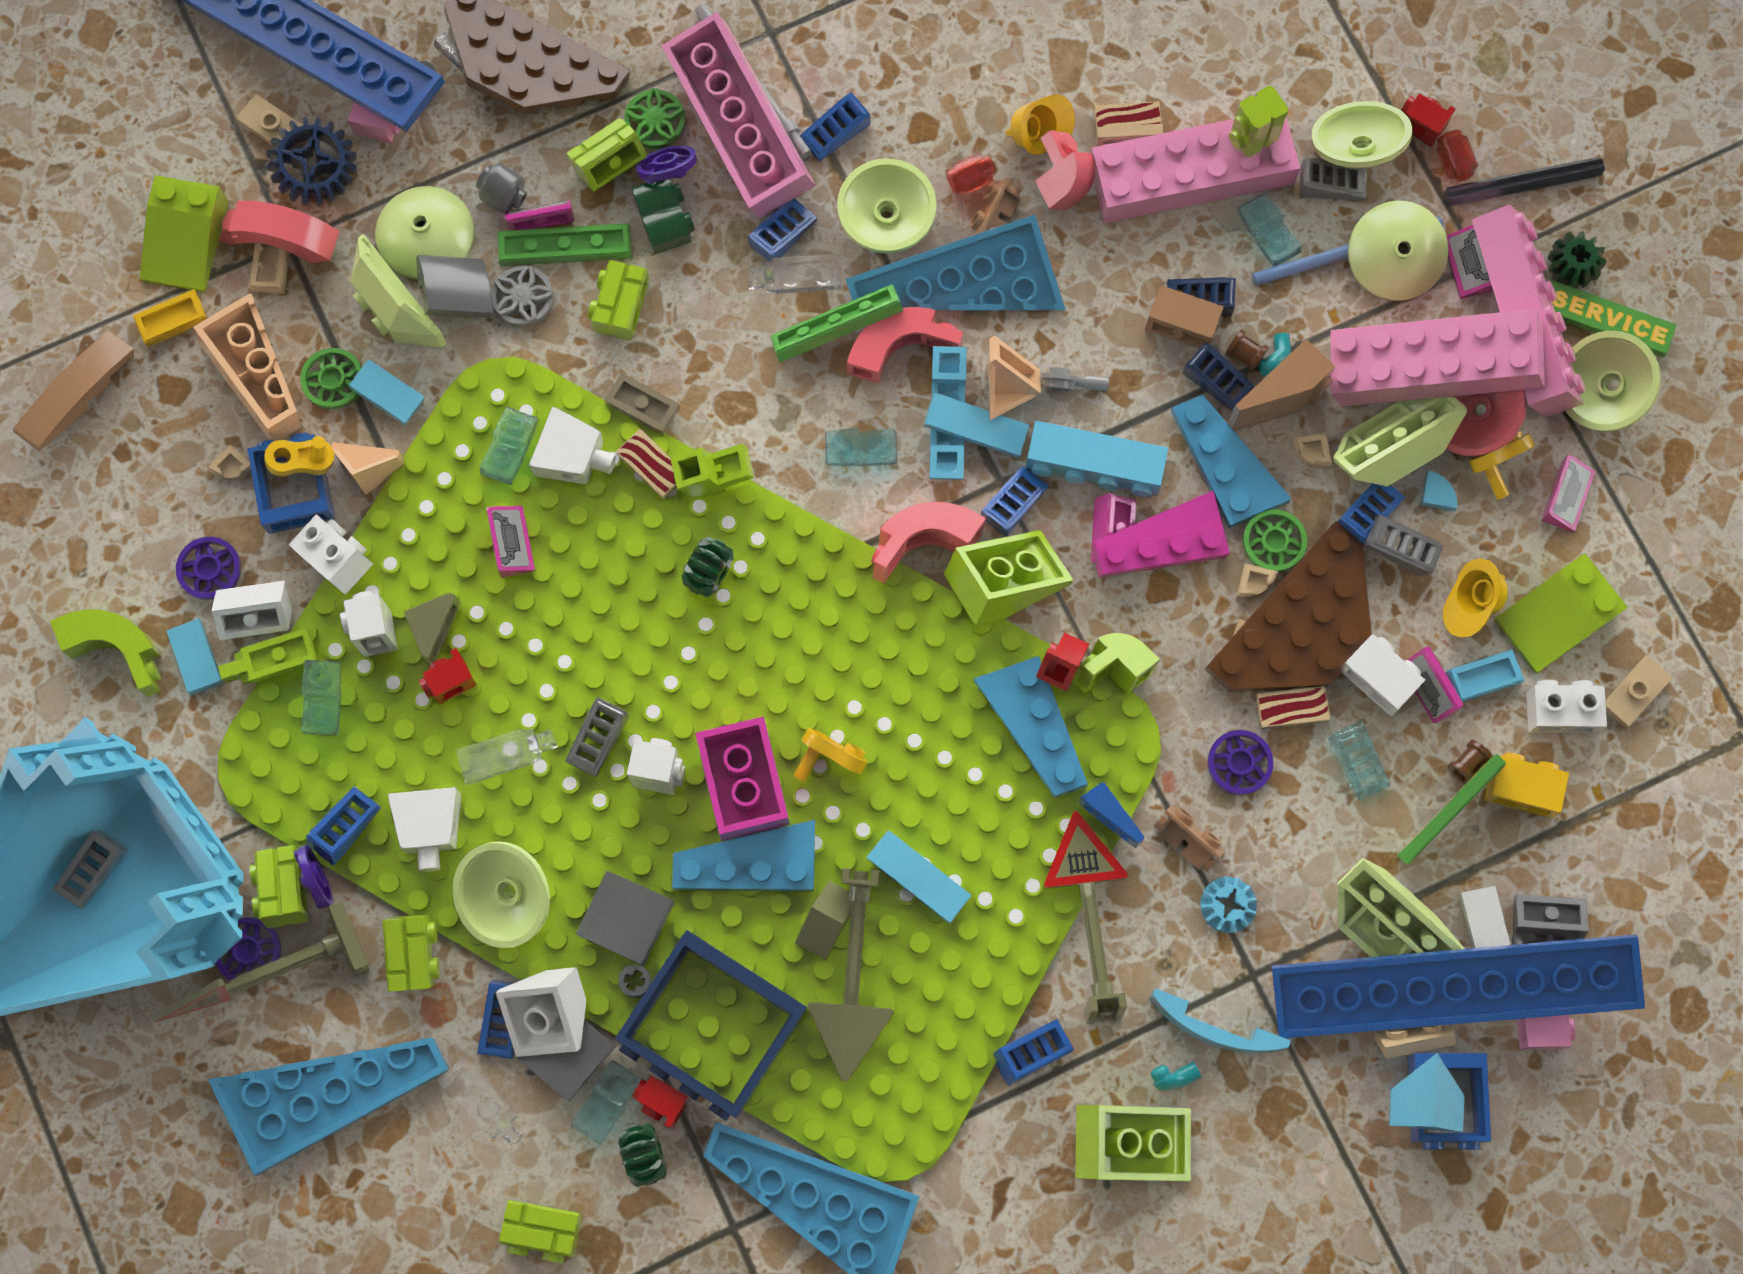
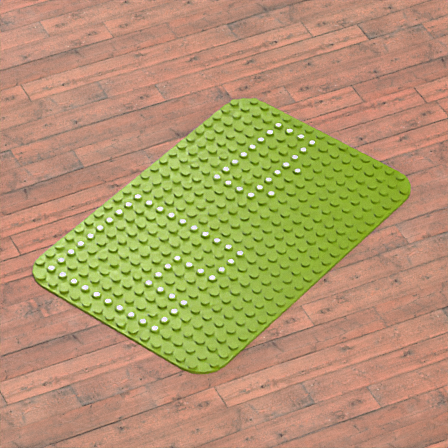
[218,356,1161,1182]

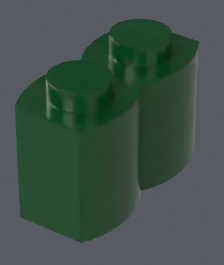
[632,178,695,255]

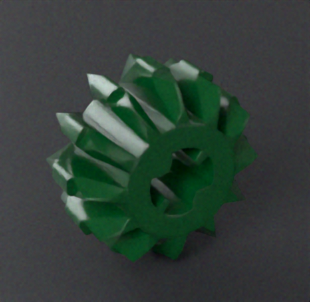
[1547,231,1606,288]
[682,536,734,598]
[618,1123,667,1187]

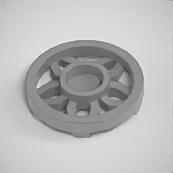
[491,265,554,327]

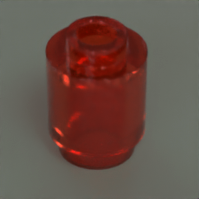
[1436,130,1479,182]
[945,152,996,195]

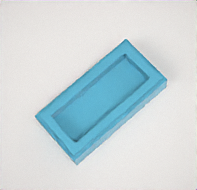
[349,359,424,426]
[166,618,224,695]
[1446,649,1525,703]

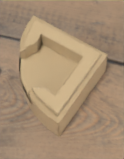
[1292,433,1333,469]
[207,445,251,480]
[1236,563,1278,599]

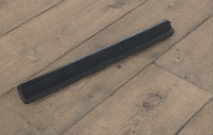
[1444,157,1605,206]

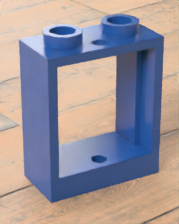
[247,433,335,534]
[1407,1053,1491,1150]

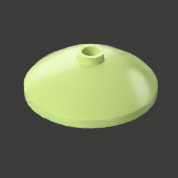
[1312,101,1412,169]
[837,158,937,253]
[375,186,475,280]
[1348,201,1448,301]
[1566,331,1661,432]
[453,842,550,948]

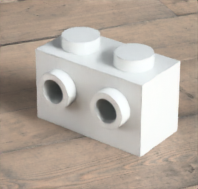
[289,514,373,595]
[212,581,292,640]
[340,592,398,657]
[1341,634,1425,717]
[1526,680,1607,734]
[627,738,686,795]

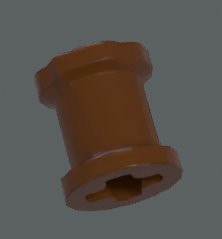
[1225,329,1269,372]
[1447,740,1493,784]

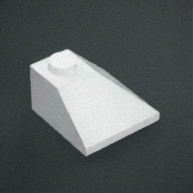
[496,967,586,1057]

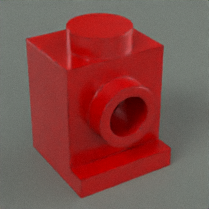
[1401,93,1456,147]
[1036,632,1090,692]
[418,648,477,705]
[632,1075,691,1130]

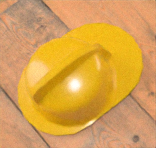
[1005,94,1075,155]
[1443,558,1508,638]

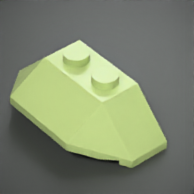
[350,234,447,348]
[1334,396,1467,486]
[1338,858,1465,957]

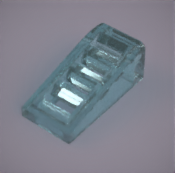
[1327,721,1391,801]

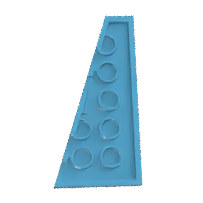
[845,215,1066,310]
[208,1037,450,1176]
[703,1122,920,1274]

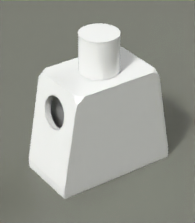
[529,407,616,484]
[388,787,461,872]

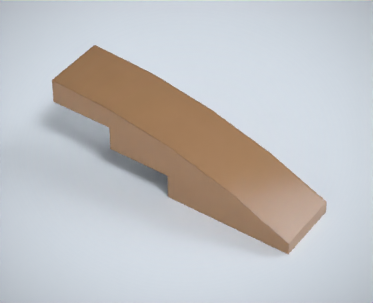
[13,330,134,451]

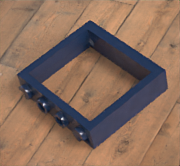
[615,929,807,1121]

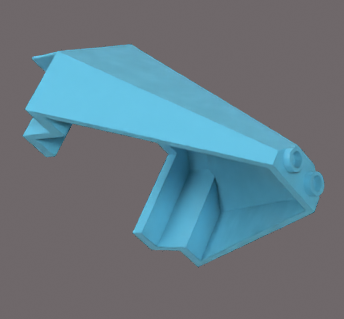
[0,717,244,1016]

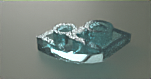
[1238,192,1302,267]
[479,407,538,485]
[825,428,898,466]
[301,660,341,735]

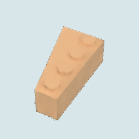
[193,293,301,441]

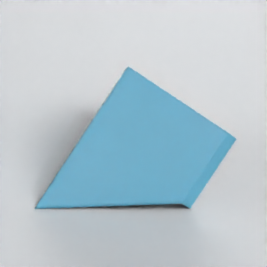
[1389,1053,1464,1133]

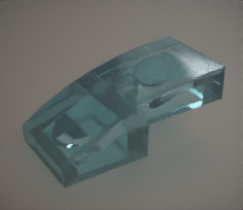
[571,1060,642,1145]

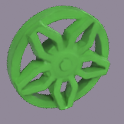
[624,88,686,149]
[300,348,362,410]
[1243,509,1307,573]

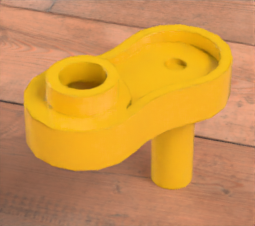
[1468,430,1535,500]
[264,436,334,477]
[793,728,868,782]

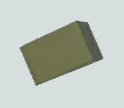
[404,593,461,664]
[795,881,852,960]

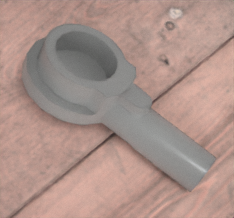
[1042,367,1109,391]

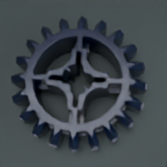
[266,116,357,206]

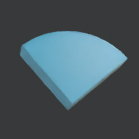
[1421,470,1457,512]

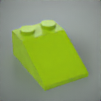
[140,175,229,293]
[944,530,1073,626]
[1494,553,1628,674]
[1075,1105,1191,1181]

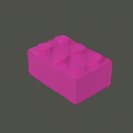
[695,716,790,841]

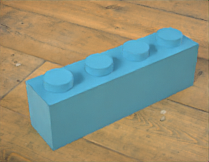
[1026,420,1168,497]

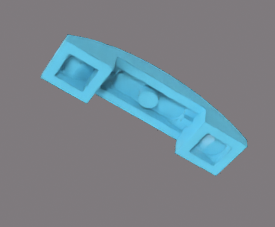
[929,346,967,480]
[1149,988,1291,1054]

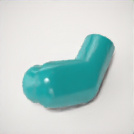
[1259,333,1291,377]
[1150,1061,1202,1091]

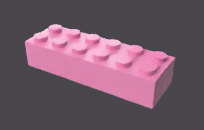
[662,12,816,219]
[1091,118,1301,223]
[1472,204,1585,418]
[1331,309,1545,407]

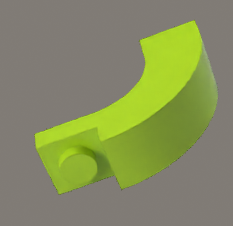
[50,609,161,697]

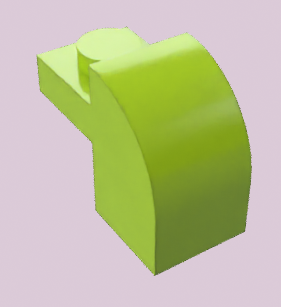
[670,443,754,496]
[1075,633,1160,695]

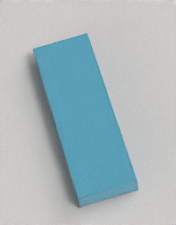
[923,393,1029,458]
[867,830,972,924]

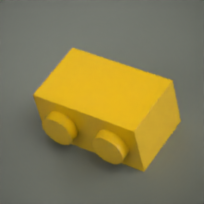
[1484,753,1569,819]

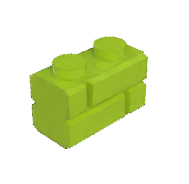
[1229,85,1288,157]
[566,118,647,192]
[588,260,650,340]
[249,845,309,929]
[382,914,440,992]
[499,1199,583,1263]

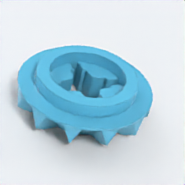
[1200,876,1257,933]

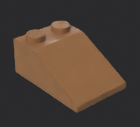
[1228,339,1336,431]

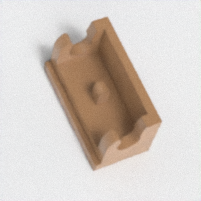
[1145,285,1223,349]

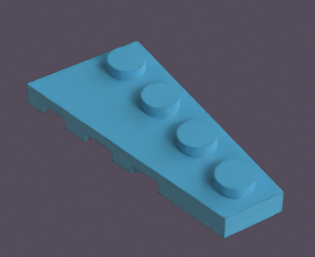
[1171,395,1291,529]
[973,656,1088,798]
[672,820,815,892]

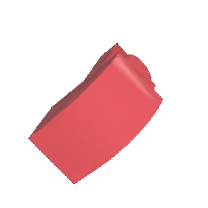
[1035,131,1095,210]

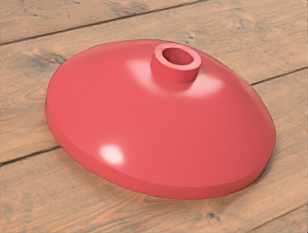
[1446,390,1527,457]

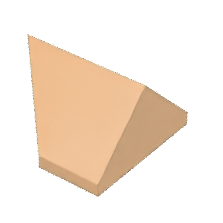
[988,336,1041,420]
[332,442,404,495]

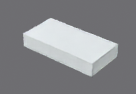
[1459,886,1511,948]

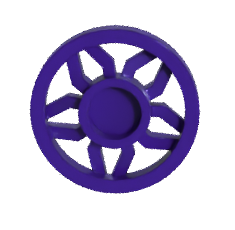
[636,146,697,184]
[176,537,241,600]
[1207,730,1273,795]
[294,844,334,909]
[215,917,281,980]

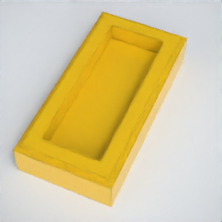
[132,289,208,348]

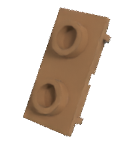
[968,177,1021,237]
[1154,806,1225,872]

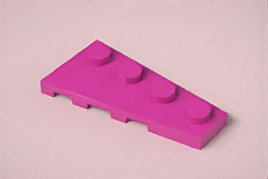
[1091,490,1230,578]

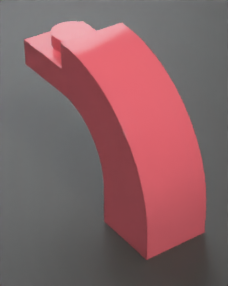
[219,201,339,263]
[847,307,963,384]
[871,502,986,584]

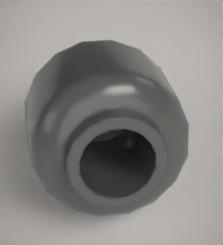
[476,163,527,213]

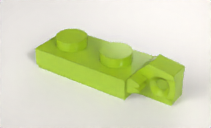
[218,628,319,685]

